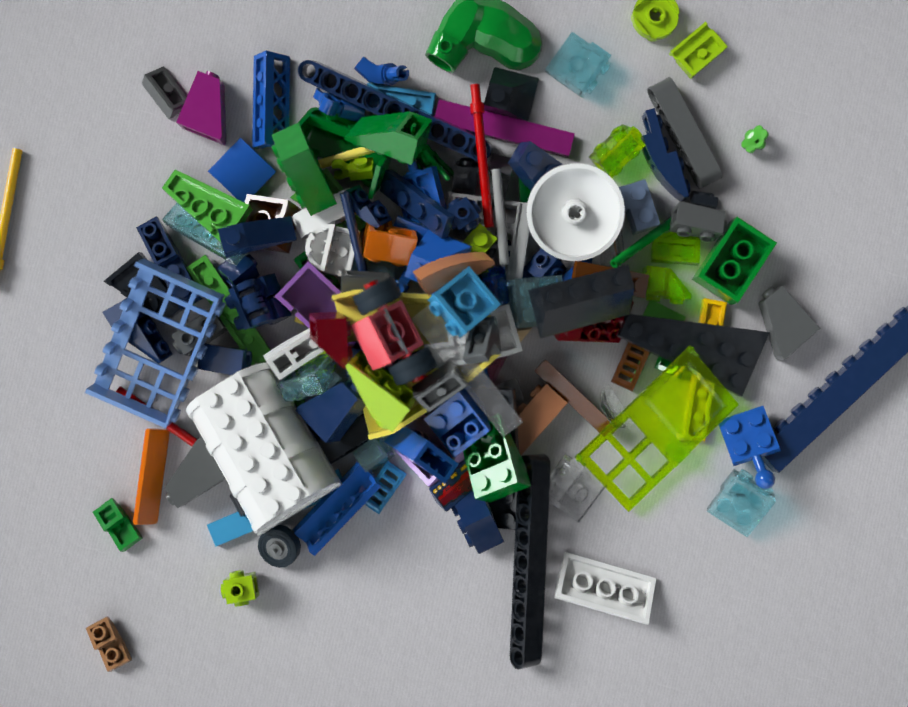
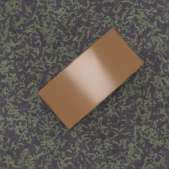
[86,617,132,672]

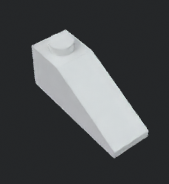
[263,328,323,380]

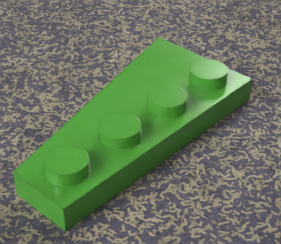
[162,169,253,243]

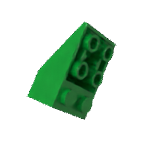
[344,111,432,165]
[463,413,531,503]

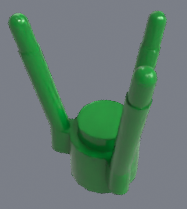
[416,145,454,181]

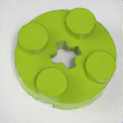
[631,0,679,42]

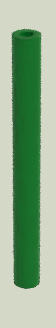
[610,217,671,268]

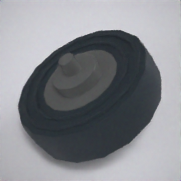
[258,525,301,568]

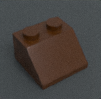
[245,194,301,254]

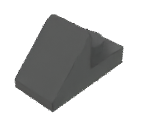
[488,153,512,200]
[462,316,501,364]

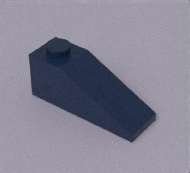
[218,216,297,258]

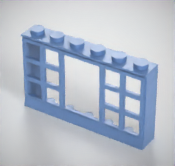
[85,258,225,428]

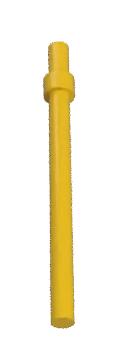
[0,148,23,270]

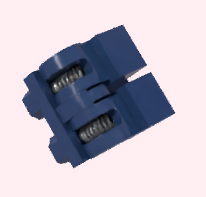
[224,273,292,330]

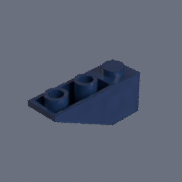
[102,298,173,364]

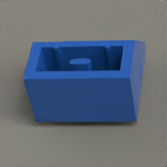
[424,384,491,457]

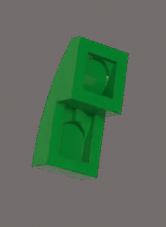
[93,498,143,552]

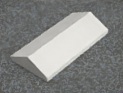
[555,552,656,625]

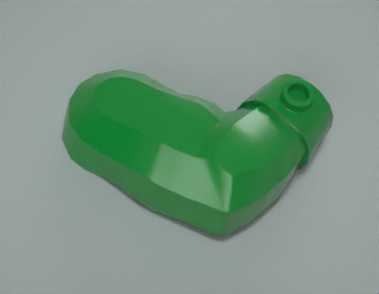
[425,0,542,73]

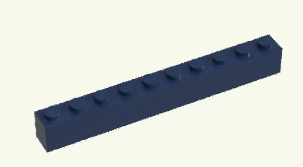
[762,306,908,473]

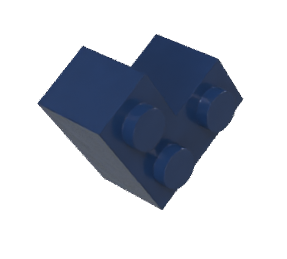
[451,490,504,554]

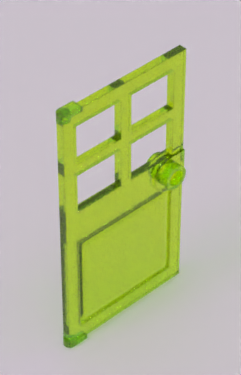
[575,345,739,512]

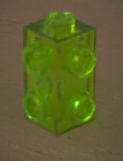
[589,124,645,178]

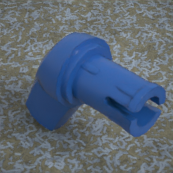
[354,57,409,86]

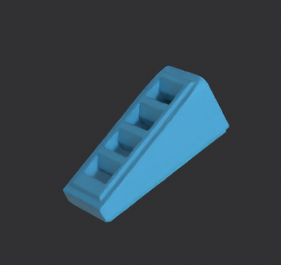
[364,461,407,514]

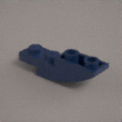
[639,108,691,202]
[136,216,203,310]

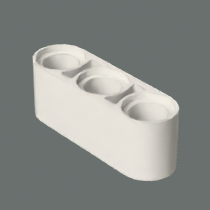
[291,187,357,239]

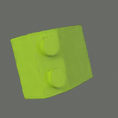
[345,350,416,432]

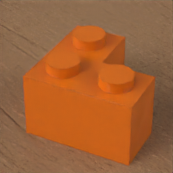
[362,220,418,267]

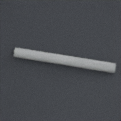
[491,169,509,265]

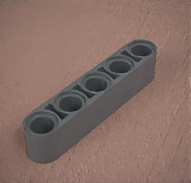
[647,77,722,189]

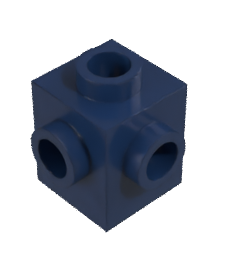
[446,197,481,234]
[524,248,567,286]

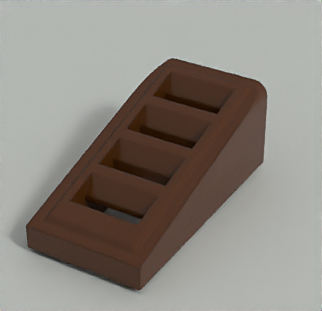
[611,342,651,392]

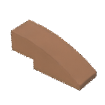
[412,252,495,295]

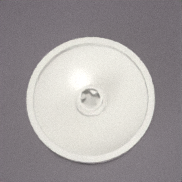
[527,163,625,261]

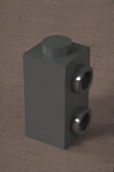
[669,201,727,242]
[171,308,227,356]

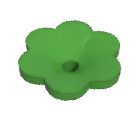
[741,125,769,153]

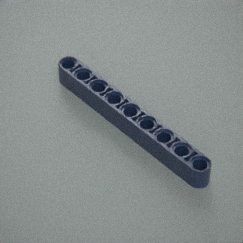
[298,60,493,161]

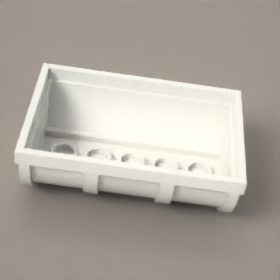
[186,362,342,536]

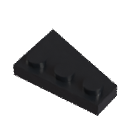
[104,252,182,323]

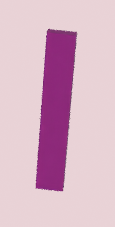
[435,99,575,157]

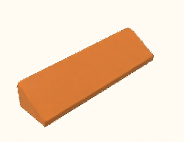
[133,428,170,525]

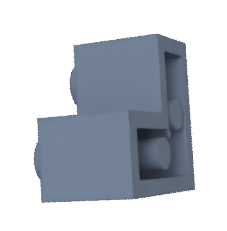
[619,179,660,235]

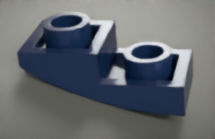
[344,184,392,228]

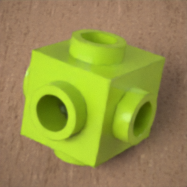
[221,570,260,607]

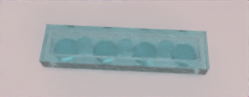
[162,203,247,266]

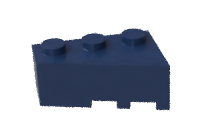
[508,141,563,191]

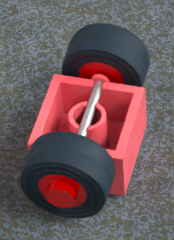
[351,277,437,386]

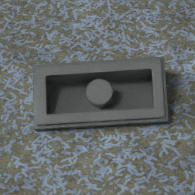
[142,66,187,119]
[412,360,468,412]

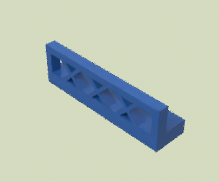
[252,50,290,149]
[292,461,381,556]

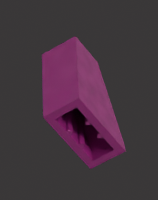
[176,71,227,146]

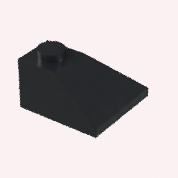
[484,67,539,121]

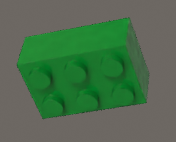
[271,122,337,216]
[692,217,777,305]

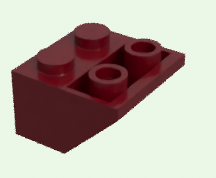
[309,312,352,369]

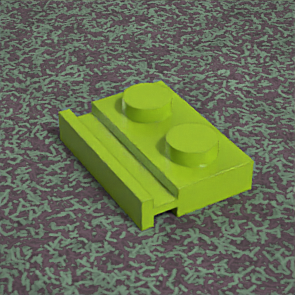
[669,21,728,79]

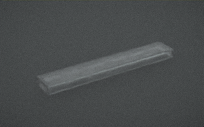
[412,305,523,437]

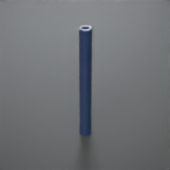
[340,191,368,271]

